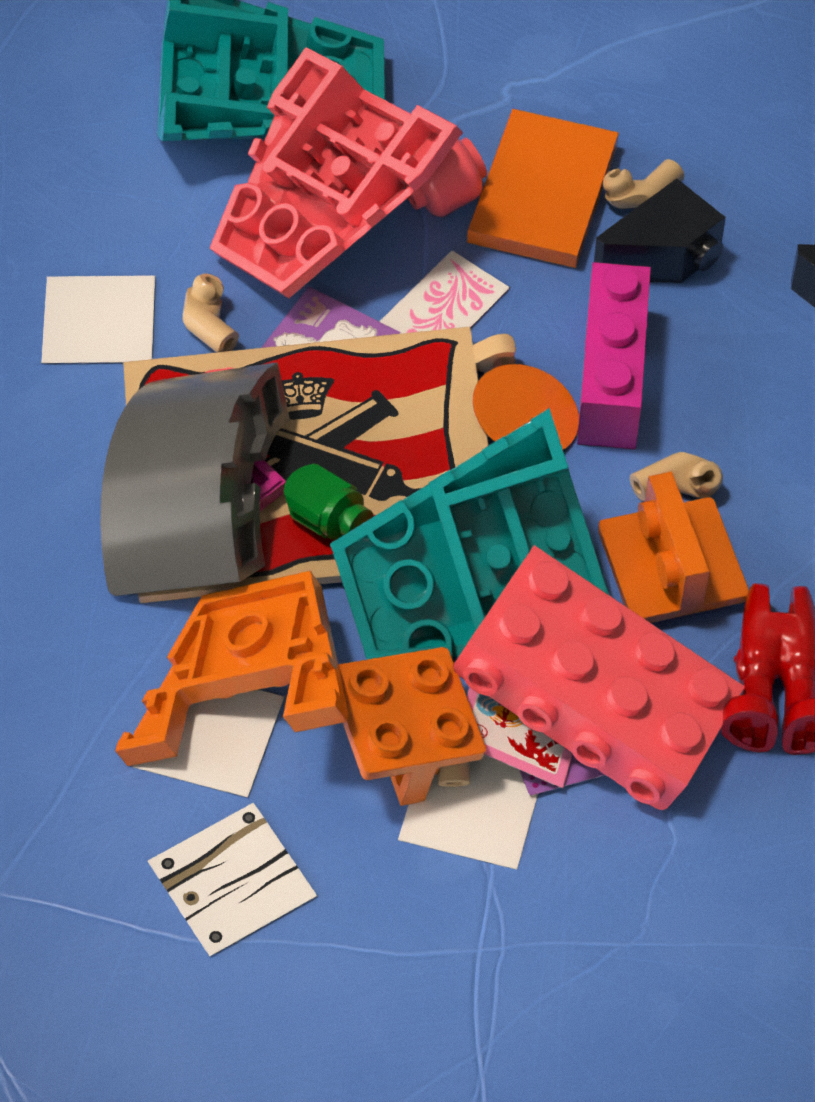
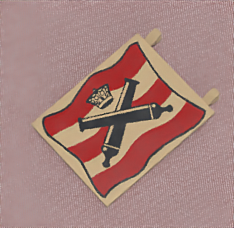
[123,326,516,603]

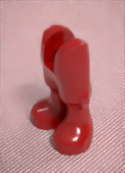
[721,583,815,755]

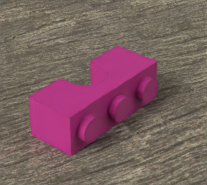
[577,262,651,449]

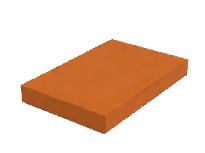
[467,108,619,268]

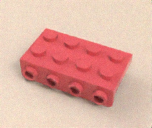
[453,545,745,810]

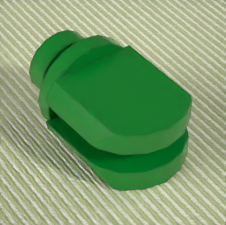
[283,464,374,540]

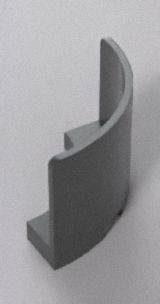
[100,362,290,596]

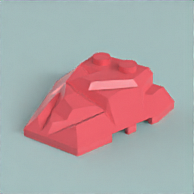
[209,47,463,299]

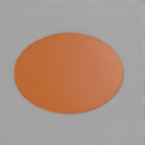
[473,364,579,450]

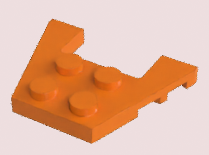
[115,571,348,766]

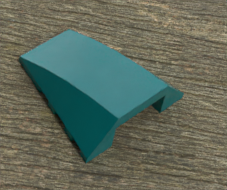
[157,0,385,141]
[330,408,609,659]

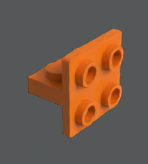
[598,471,749,623]
[338,647,486,806]

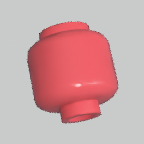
[407,137,488,218]

